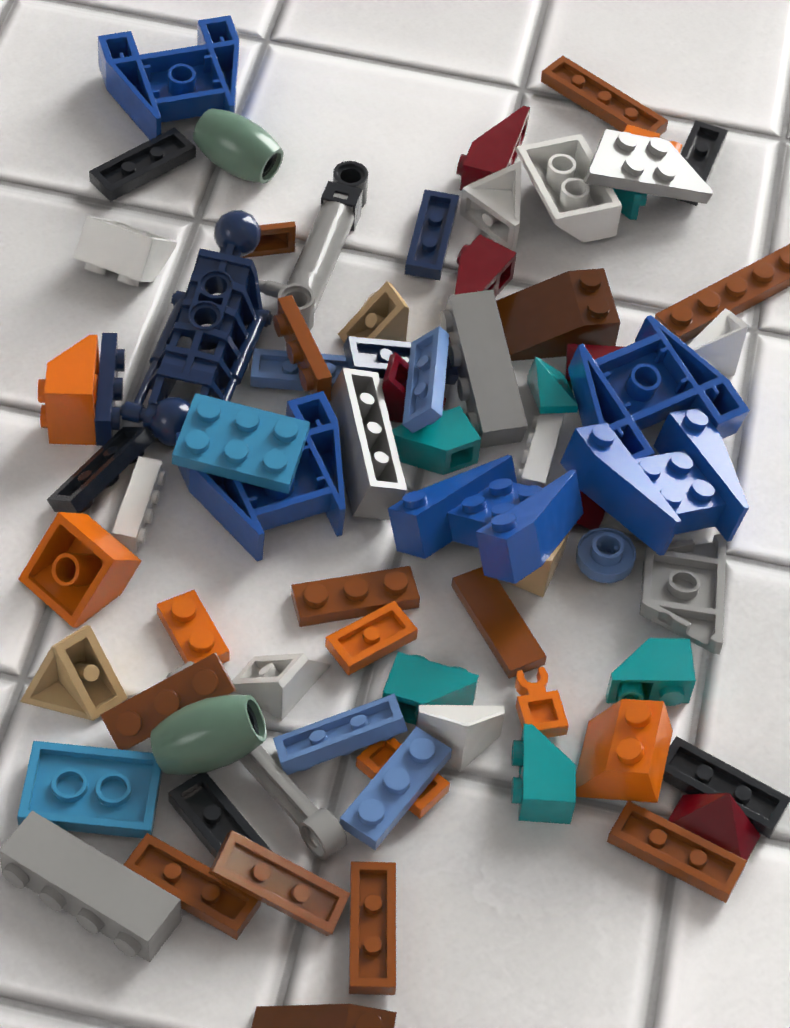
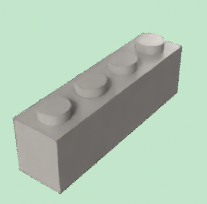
[440,290,528,448]
[329,368,407,520]
[0,811,181,962]

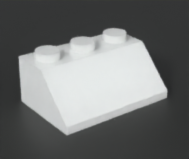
[516,134,622,243]

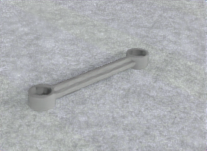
[167,661,347,860]

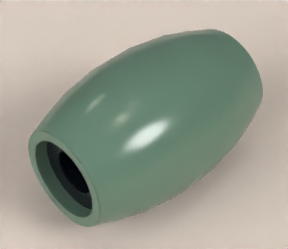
[193,108,284,184]
[150,695,267,775]

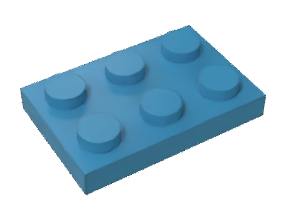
[172,393,310,494]
[17,741,163,838]

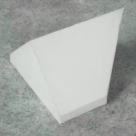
[460,161,521,251]
[688,308,749,376]
[232,653,331,721]
[416,705,505,772]

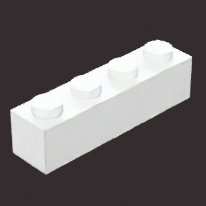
[517,413,565,488]
[111,456,166,553]

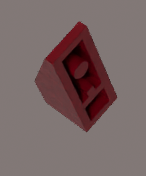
[456,106,530,191]
[449,234,517,340]

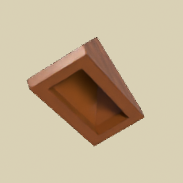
[242,221,296,258]

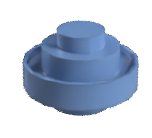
[576,527,636,583]

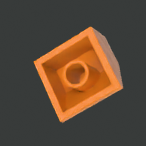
[38,335,100,445]
[18,512,141,628]
[576,699,673,803]

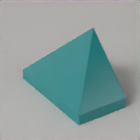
[527,356,578,414]

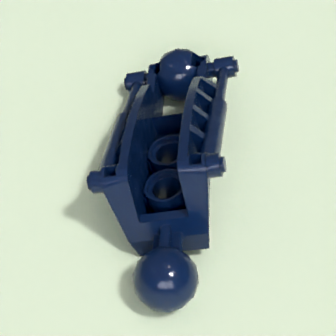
[120,210,273,446]

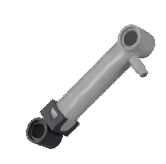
[258,161,368,330]

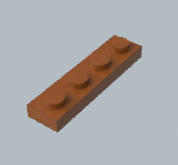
[541,56,669,135]

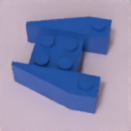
[98,15,240,140]
[568,315,750,459]
[176,391,346,561]
[560,408,749,556]
[388,455,584,584]

